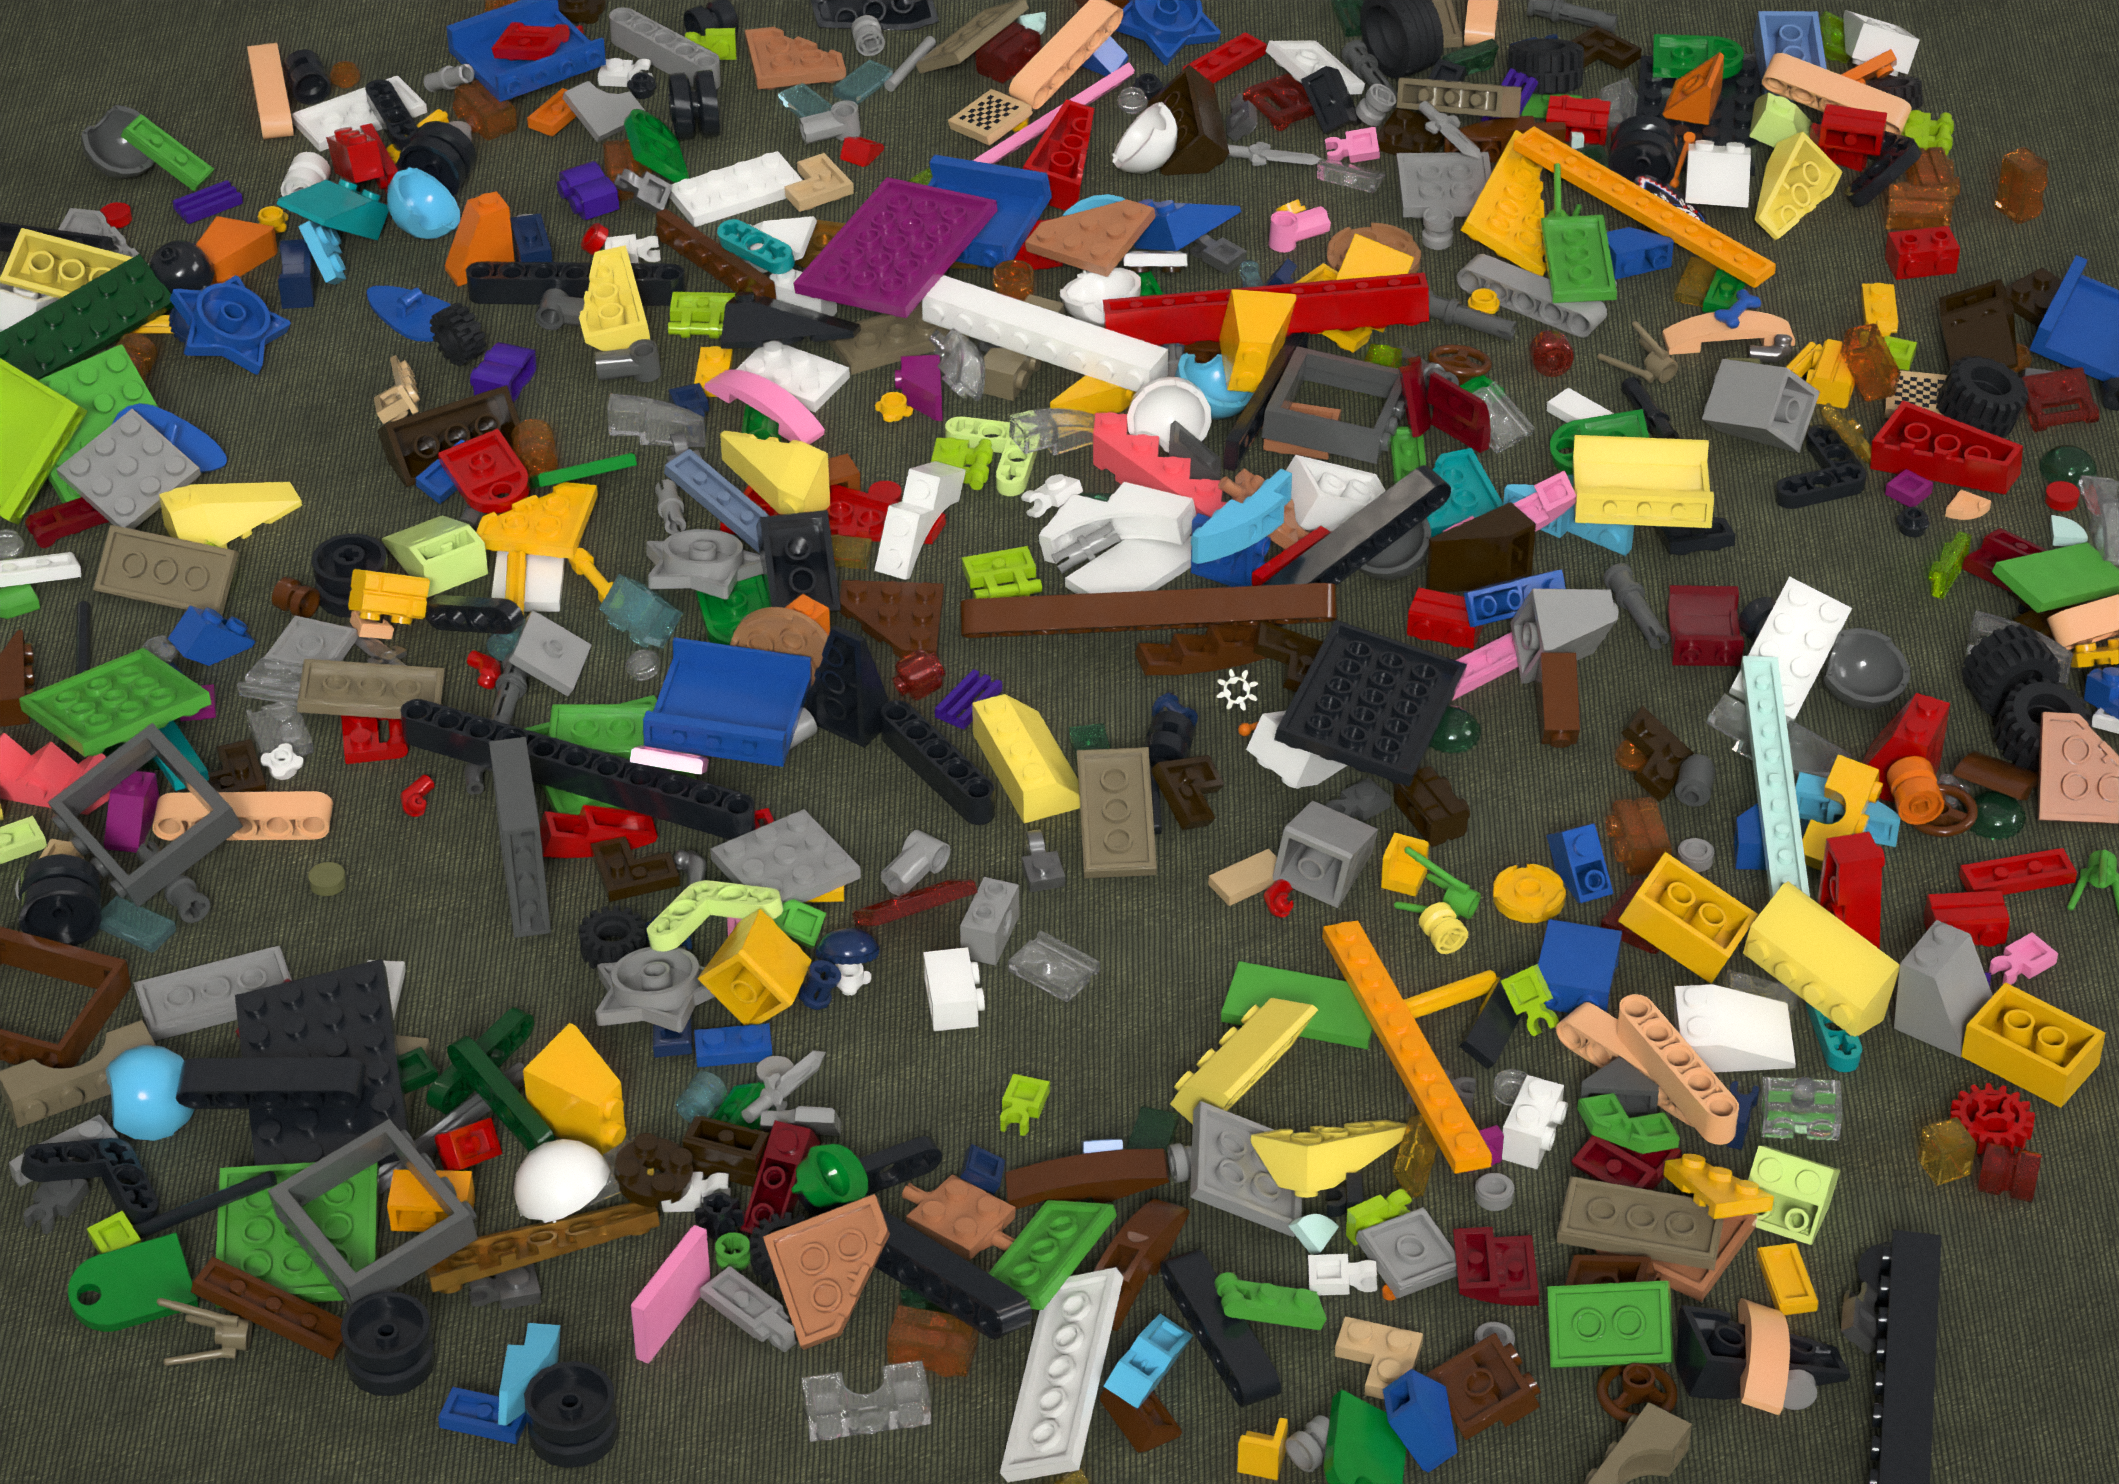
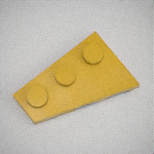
[1663,1154,1774,1219]

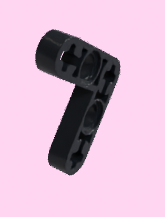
[1845,131,1922,207]
[1775,424,1867,509]
[21,1138,159,1226]

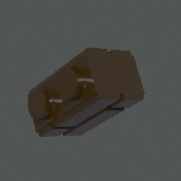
[1394,766,1470,847]
[683,1115,770,1187]

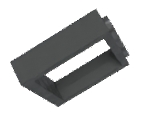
[1261,346,1405,464]
[48,723,243,908]
[489,737,551,938]
[268,1119,478,1307]

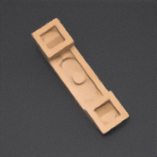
[1662,310,1795,355]
[1738,1298,1790,1415]

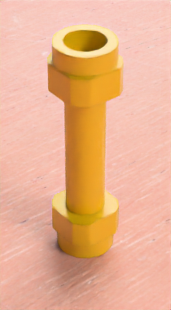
[568,548,624,609]

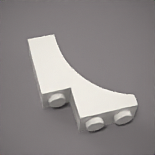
[874,461,966,580]
[1039,482,1196,564]

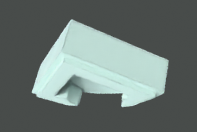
[1017,12,1046,41]
[1569,132,1584,154]
[2050,515,2088,547]
[1289,1214,1338,1255]

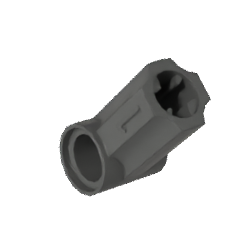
[535,288,585,330]
[595,339,662,382]

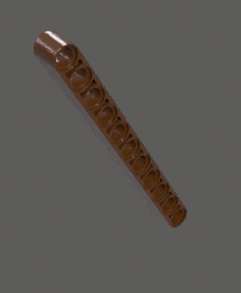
[960,583,1337,638]

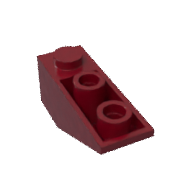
[740,1120,820,1234]

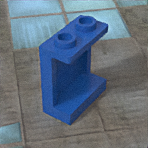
[1538,919,1622,1013]

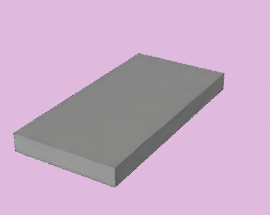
[134,946,292,1041]

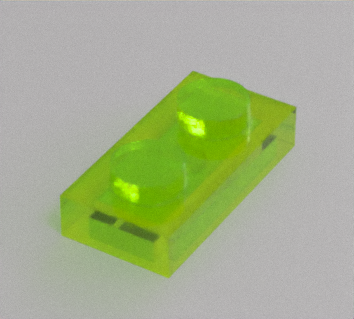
[1819,11,1851,64]
[1928,531,1972,599]

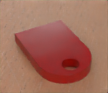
[438,429,530,514]

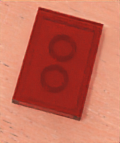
[852,879,978,926]

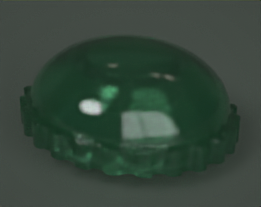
[2040,445,2097,488]
[1430,705,1481,754]
[1963,791,2026,840]

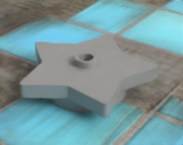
[646,529,763,599]
[595,946,715,1033]

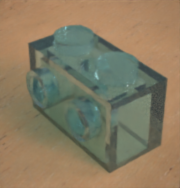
[599,574,684,649]

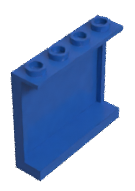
[446,0,606,102]
[927,155,1052,270]
[2030,255,2119,382]
[643,637,811,767]

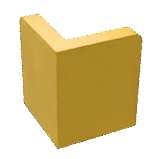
[1381,833,1429,897]
[1237,1418,1288,1480]

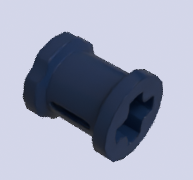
[1152,692,1198,727]
[798,960,841,1010]

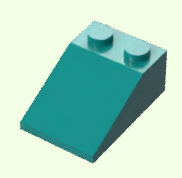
[276,178,389,241]

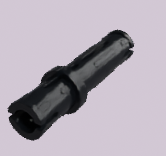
[1621,376,1679,439]

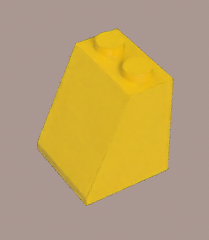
[1336,233,1414,333]
[1219,289,1296,392]
[697,909,812,1025]
[523,1023,626,1158]

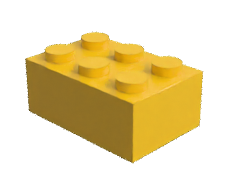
[1618,852,1758,984]
[1961,982,2106,1108]

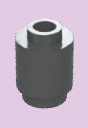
[1675,754,1716,806]

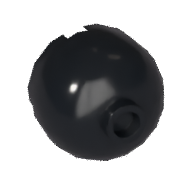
[149,240,215,294]

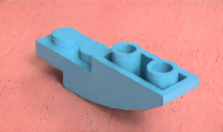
[1191,469,1292,564]
[1503,484,1634,556]

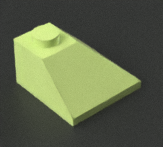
[1749,92,1812,148]

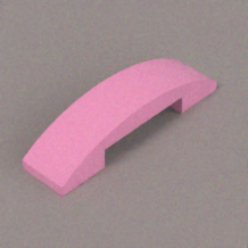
[704,369,825,445]
[1443,471,1576,532]

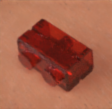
[976,22,1042,84]

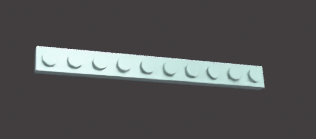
[1741,656,1810,900]

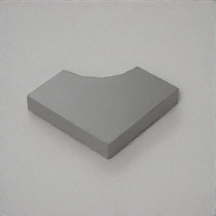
[563,81,645,143]
[760,1106,842,1136]

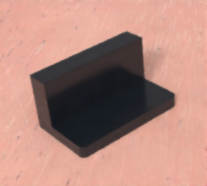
[1301,66,1362,135]

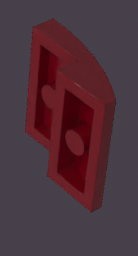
[1398,356,1432,438]
[1427,372,1491,453]
[1961,528,2049,593]
[1571,1135,1682,1190]
[1453,1227,1539,1306]

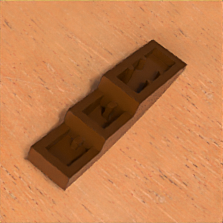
[1135,624,1266,675]
[1005,1149,1170,1210]

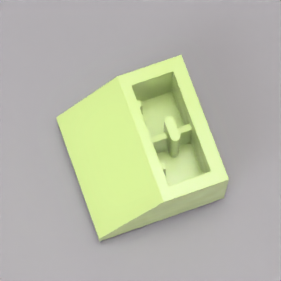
[1748,1146,1840,1245]

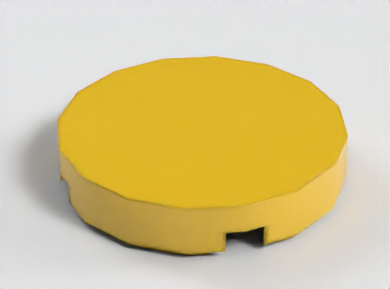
[1493,864,1566,923]

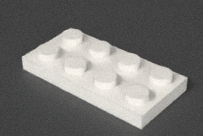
[669,151,802,227]
[1729,577,1852,725]

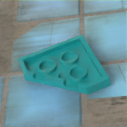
[1427,448,1504,538]

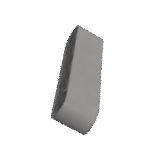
[609,7,721,89]
[1457,254,1607,337]

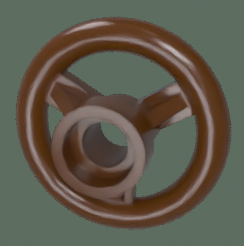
[1428,344,1492,385]
[1911,784,1978,837]
[1596,1363,1678,1424]

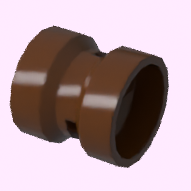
[272,576,320,618]

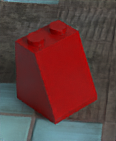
[1861,693,1950,803]

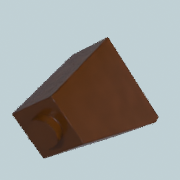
[1535,653,1580,748]

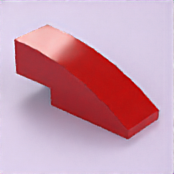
[539,805,658,858]

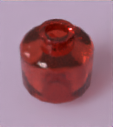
[1529,330,1574,377]
[892,649,946,701]

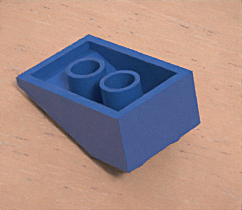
[1134,199,1241,251]

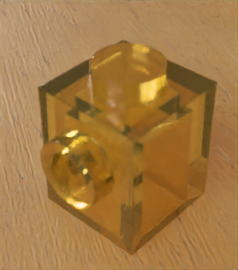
[1917,1117,1977,1186]

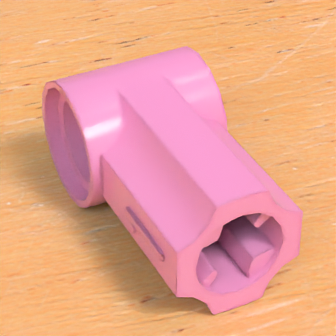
[1268,206,1331,253]

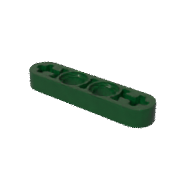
[426,1007,534,1115]
[447,1036,556,1152]

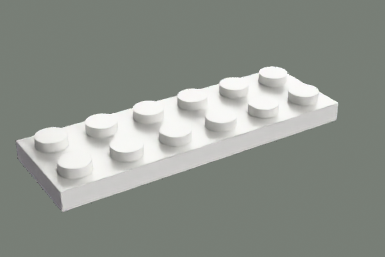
[1000,1267,1124,1483]

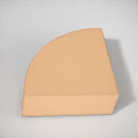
[1945,490,1991,520]
[350,611,394,639]

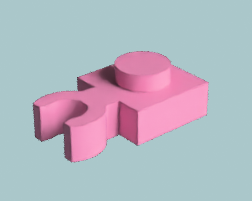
[1325,127,1380,163]
[1989,932,2058,985]

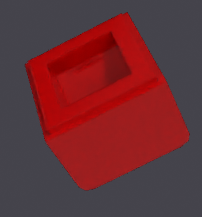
[840,136,885,167]

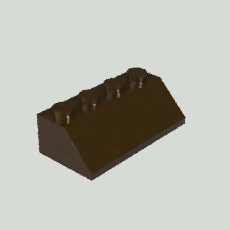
[1147,65,1230,176]
[377,385,529,487]

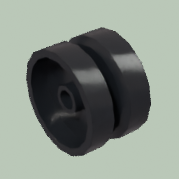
[668,70,720,141]
[1608,115,1678,184]
[397,121,476,196]
[311,533,389,618]
[18,854,102,946]
[340,1291,435,1396]
[524,1361,618,1468]

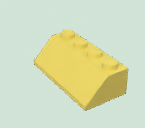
[0,228,133,299]
[972,694,1080,823]
[1743,881,1900,1037]
[1170,998,1318,1125]

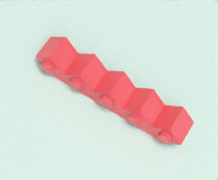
[1093,412,1228,535]
[0,733,111,815]

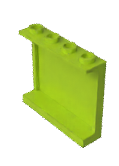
[0,358,88,525]

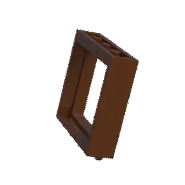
[0,926,131,1069]

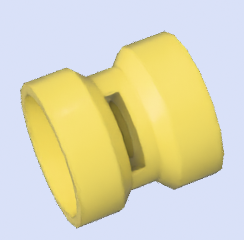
[1419,902,1468,954]

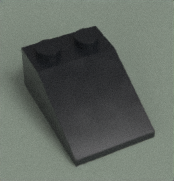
[756,510,841,612]

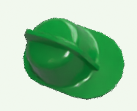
[791,1144,868,1208]

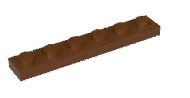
[656,209,776,299]

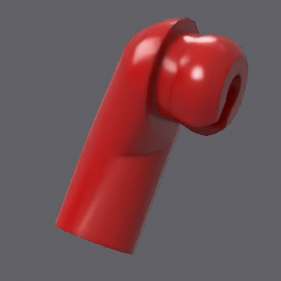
[467,650,502,690]
[400,775,435,817]
[1263,879,1294,918]

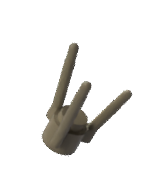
[1597,321,1678,383]
[157,1298,252,1366]

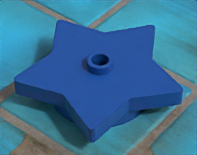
[1115,0,1221,65]
[170,275,291,375]

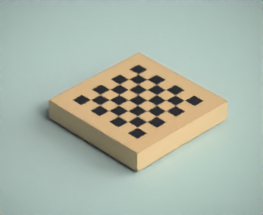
[948,89,1033,146]
[1884,369,1947,418]

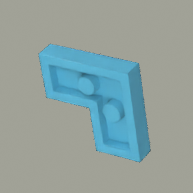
[298,221,346,285]

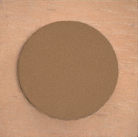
[1327,223,1421,274]
[730,607,828,687]

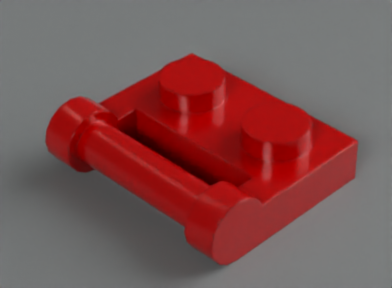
[491,22,570,61]
[341,715,409,764]

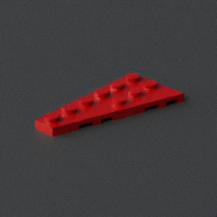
[720,484,946,544]

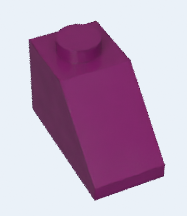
[895,355,943,421]
[104,771,160,853]

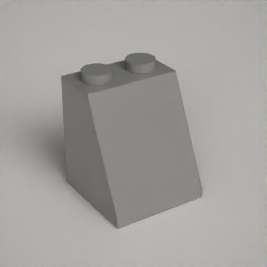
[1702,359,1820,453]
[1510,589,1618,683]
[1273,800,1378,908]
[1894,920,1993,1058]

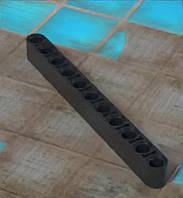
[400,699,756,840]

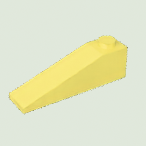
[1755,131,1843,240]
[579,245,651,351]
[720,430,830,515]
[159,482,302,549]
[1251,1120,1414,1198]

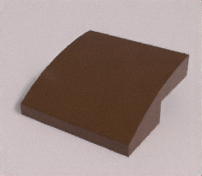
[1953,751,2039,801]

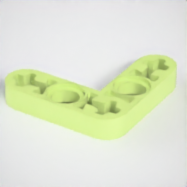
[945,417,1039,496]
[647,880,783,952]

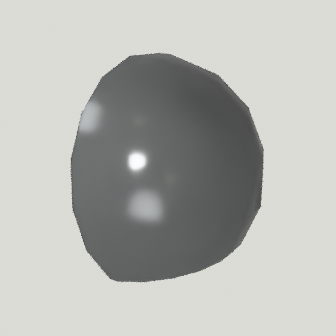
[81,105,154,179]
[1358,518,1431,580]
[1823,628,1910,710]

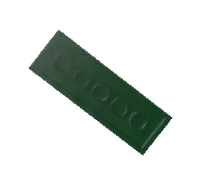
[0,254,174,380]

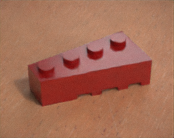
[1023,99,1095,211]
[1870,400,2023,495]
[1817,832,1885,949]

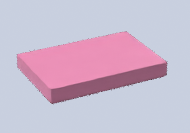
[631,1225,711,1364]

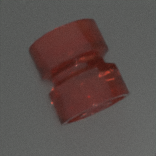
[1978,1142,2042,1203]

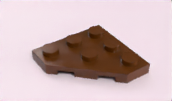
[839,580,944,661]

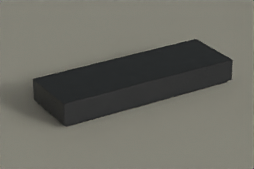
[1459,967,1523,1070]

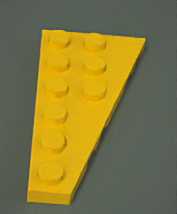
[1460,130,1546,276]

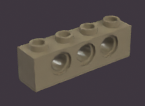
[1396,78,1522,118]

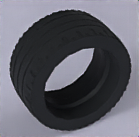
[1360,0,1444,79]

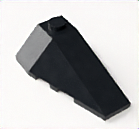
[810,0,939,31]
[721,292,861,349]
[806,625,888,748]
[1676,1305,1850,1400]

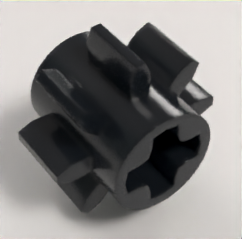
[694,1192,744,1241]

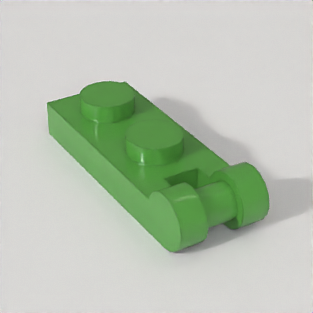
[1214,1272,1327,1330]

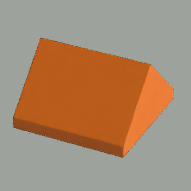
[1662,52,1724,125]

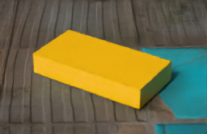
[1756,1243,1818,1315]

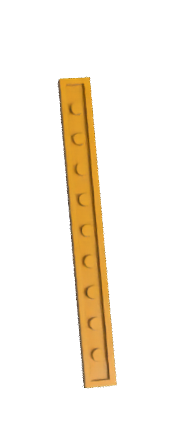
[1513,126,1776,288]
[1322,920,1492,1174]

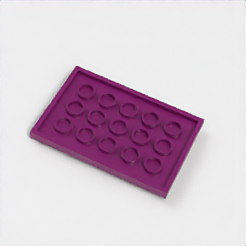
[793,177,998,318]

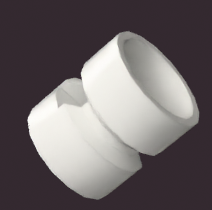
[281,152,331,197]

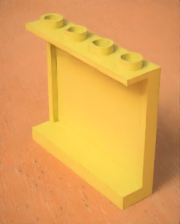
[1573,435,1714,528]

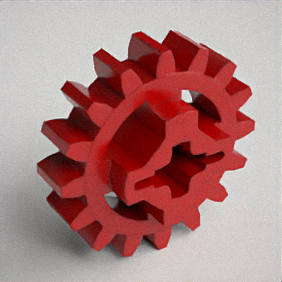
[1949,1083,2035,1157]

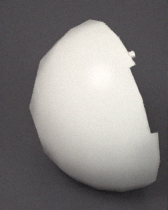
[1112,102,1178,174]
[1060,268,1141,328]
[1127,376,1212,453]
[513,1139,610,1223]

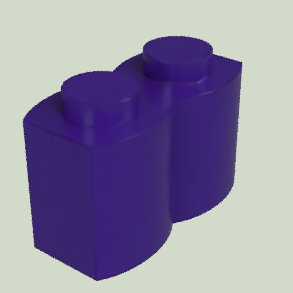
[557,161,620,220]
[470,342,536,402]

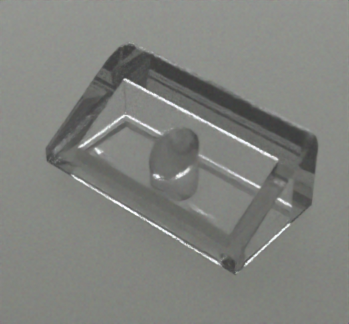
[1600,78,1638,127]
[1317,159,1385,193]

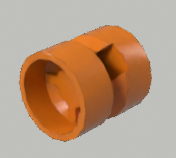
[1887,756,1944,825]

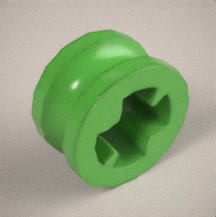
[715,1232,750,1272]

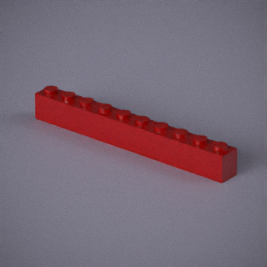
[1103,272,1429,347]

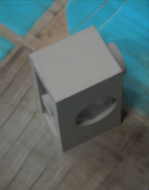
[960,877,1019,966]

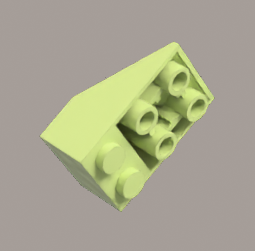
[382,515,488,597]

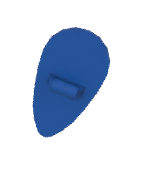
[367,286,451,342]
[112,403,227,473]

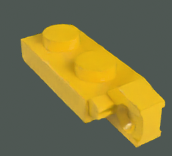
[1861,283,1898,341]

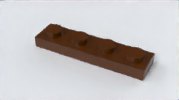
[191,1256,343,1360]

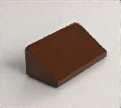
[1100,1388,1182,1453]

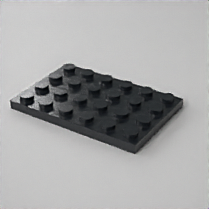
[1636,55,1761,176]
[1274,620,1467,787]
[235,959,410,1166]

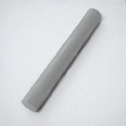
[884,36,936,92]

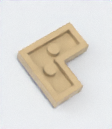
[784,153,854,212]
[1335,1316,1423,1399]

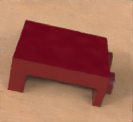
[1666,585,1744,666]

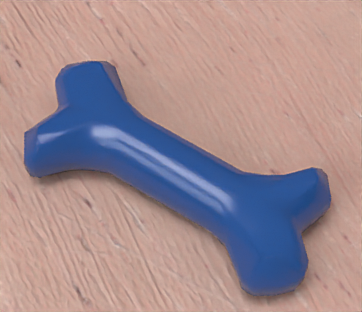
[1714,289,1761,329]

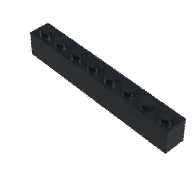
[1868,1229,1941,1484]

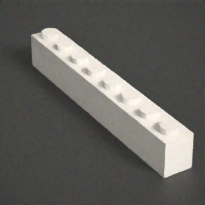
[922,275,1168,392]

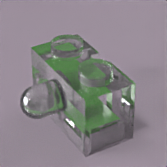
[1759,1076,1843,1141]

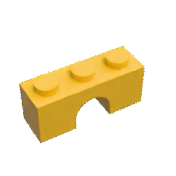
[1802,754,1883,871]

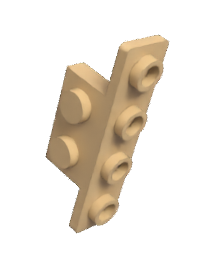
[374,355,421,424]

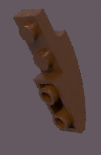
[1444,116,1566,163]
[1093,1199,1190,1332]

